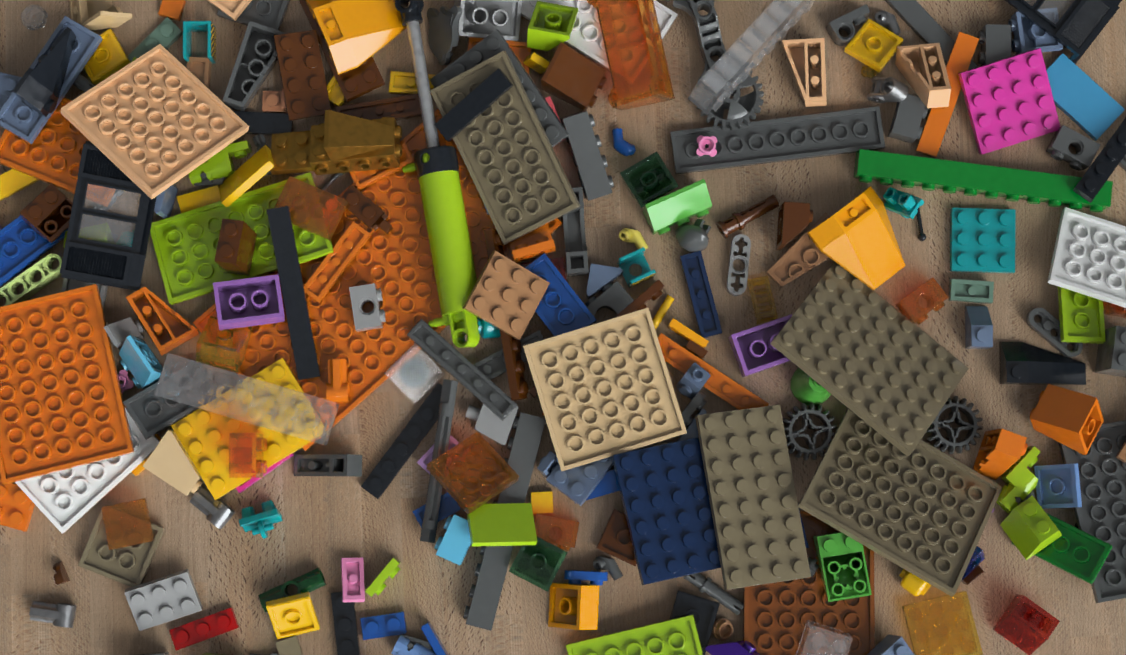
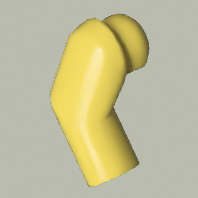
[619,228,648,250]

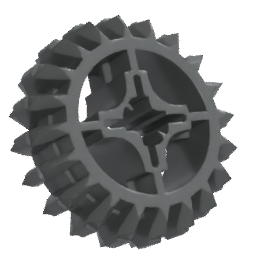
[926,396,983,454]
[783,403,838,461]

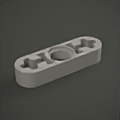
[726,234,751,296]

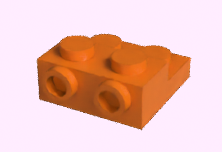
[0,475,35,532]

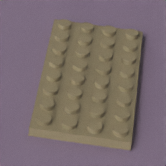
[430,51,580,245]
[695,405,811,590]

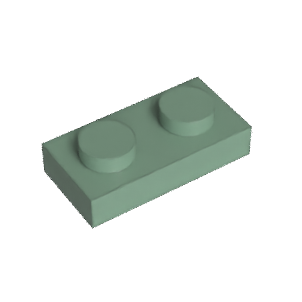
[949,279,994,304]

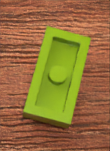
[365,557,401,597]

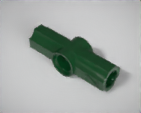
[258,568,327,612]

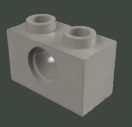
[349,283,386,332]

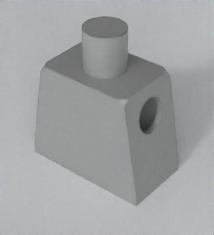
[465,404,519,446]

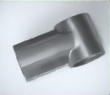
[189,487,235,529]
[29,601,77,628]

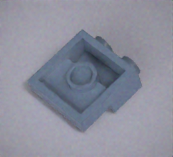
[1008,8,1063,55]

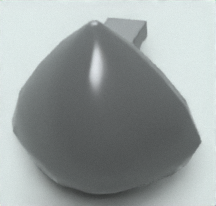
[675,219,711,252]

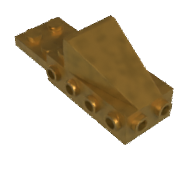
[270,110,402,175]

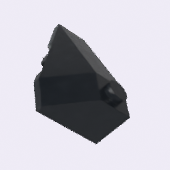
[13,27,76,117]
[999,342,1086,385]

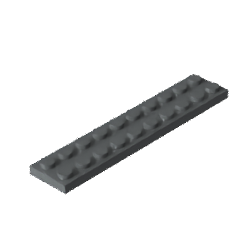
[670,106,885,175]

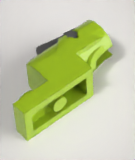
[189,140,252,186]
[996,446,1041,513]

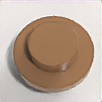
[712,618,733,640]

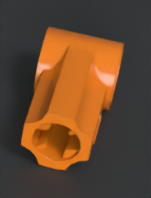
[326,359,350,402]

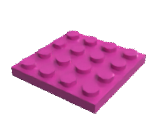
[958,48,1060,155]

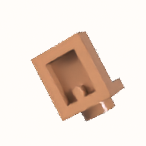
[262,88,287,113]

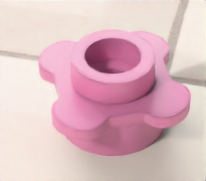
[696,135,718,157]
[117,370,134,394]

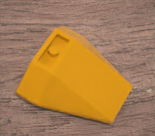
[306,0,407,75]
[807,186,905,290]

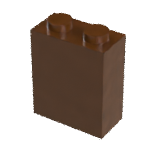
[215,219,257,276]

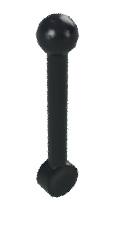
[916,208,926,241]

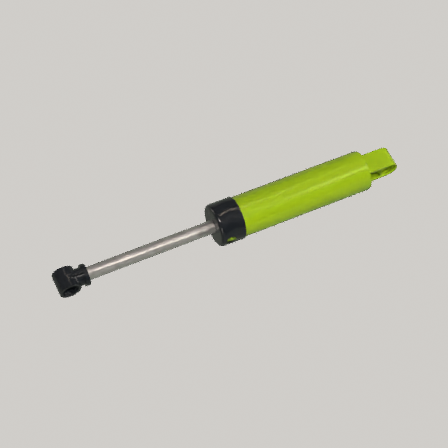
[395,0,480,348]

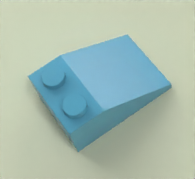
[119,335,168,390]

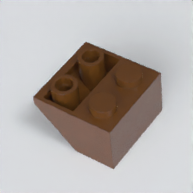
[20,183,73,243]

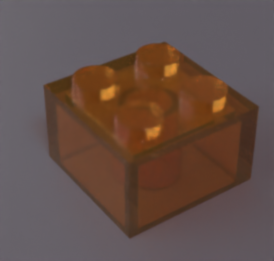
[229,433,267,478]

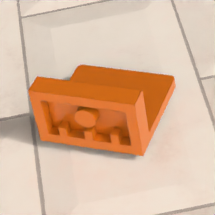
[509,223,556,263]

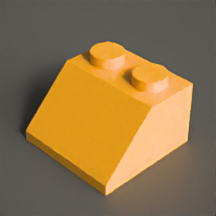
[548,583,599,630]

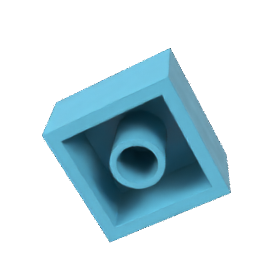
[434,514,471,566]

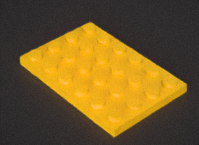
[171,358,328,500]

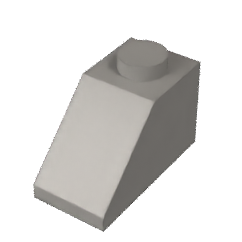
[104,317,145,350]

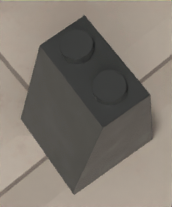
[1095,326,1126,378]

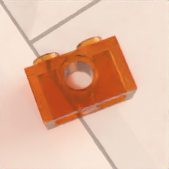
[895,277,949,325]
[535,514,579,551]

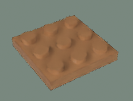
[463,251,550,340]

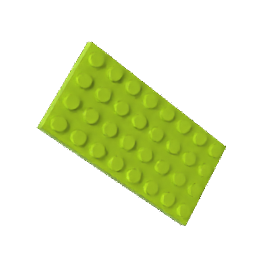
[150,172,334,305]

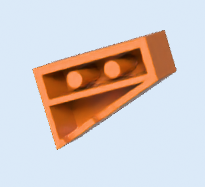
[126,286,199,356]
[972,429,1027,480]

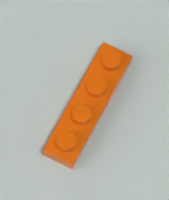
[304,221,371,303]

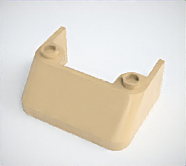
[69,0,132,31]

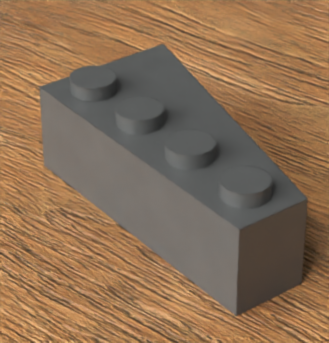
[560,111,614,201]

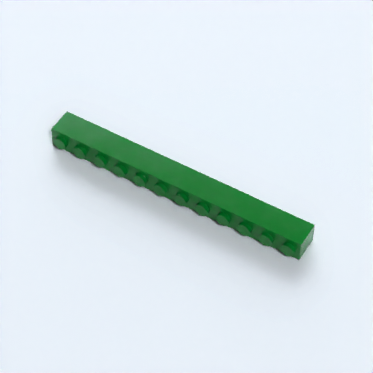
[853,149,1113,212]

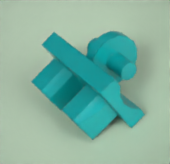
[883,187,924,219]
[239,500,283,539]

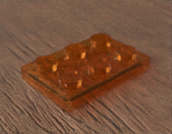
[274,176,349,240]

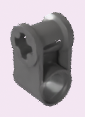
[867,77,909,103]

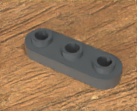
[1026,308,1083,357]

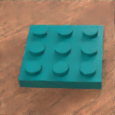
[950,208,1016,274]

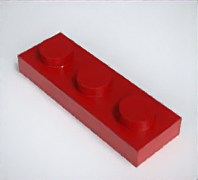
[169,607,239,651]

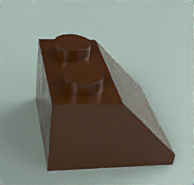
[776,201,813,251]

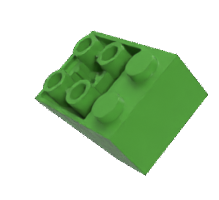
[813,532,872,602]

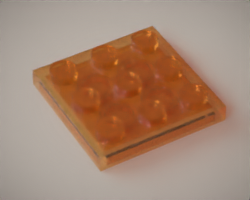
[426,431,519,514]

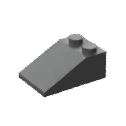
[454,0,522,41]

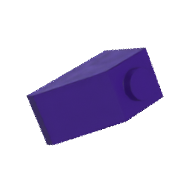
[705,641,760,655]

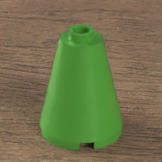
[791,368,831,405]

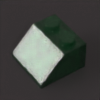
[620,152,678,208]
[509,537,568,592]

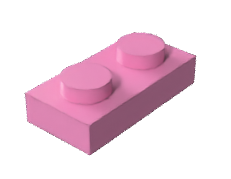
[341,557,365,602]

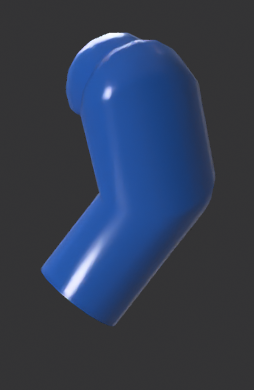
[612,128,636,156]

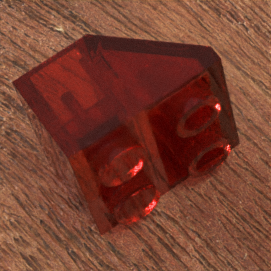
[993,594,1060,655]

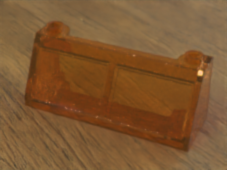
[587,0,675,110]

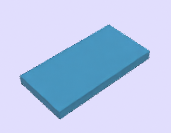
[1046,53,1125,141]

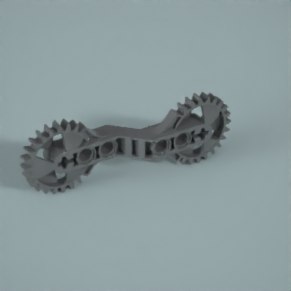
[666,0,764,131]

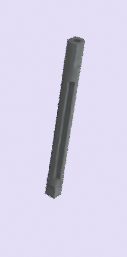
[420,379,458,543]

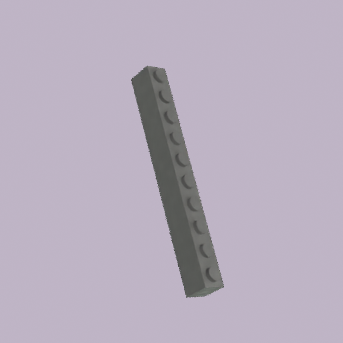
[463,412,546,631]

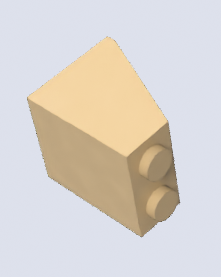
[142,429,203,496]

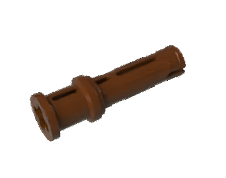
[716,195,779,239]

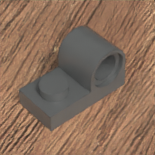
[826,4,870,46]

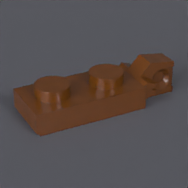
[338,185,393,234]

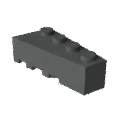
[223,21,287,111]

